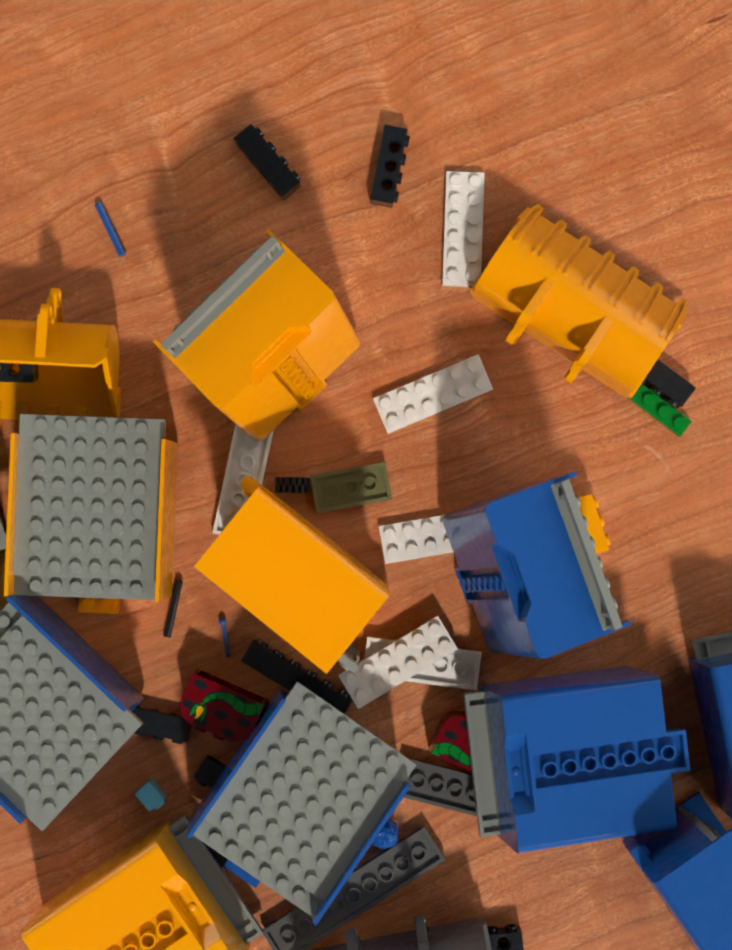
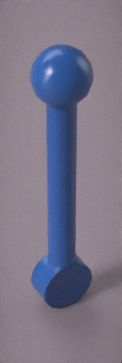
[219,617,230,657]

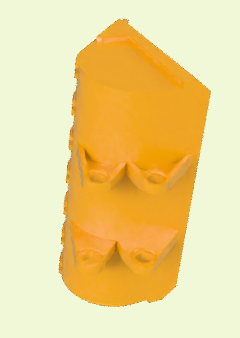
[470,204,689,399]
[0,288,122,429]

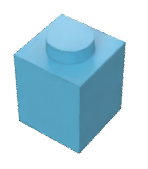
[135,778,167,812]

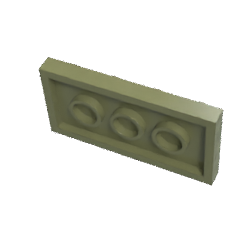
[310,462,392,513]

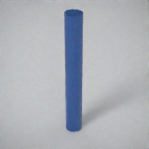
[95,202,126,257]

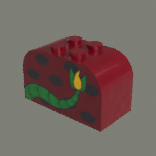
[180,669,267,742]
[428,711,472,772]

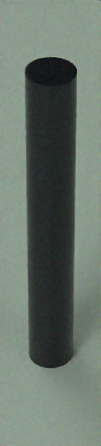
[163,580,183,638]

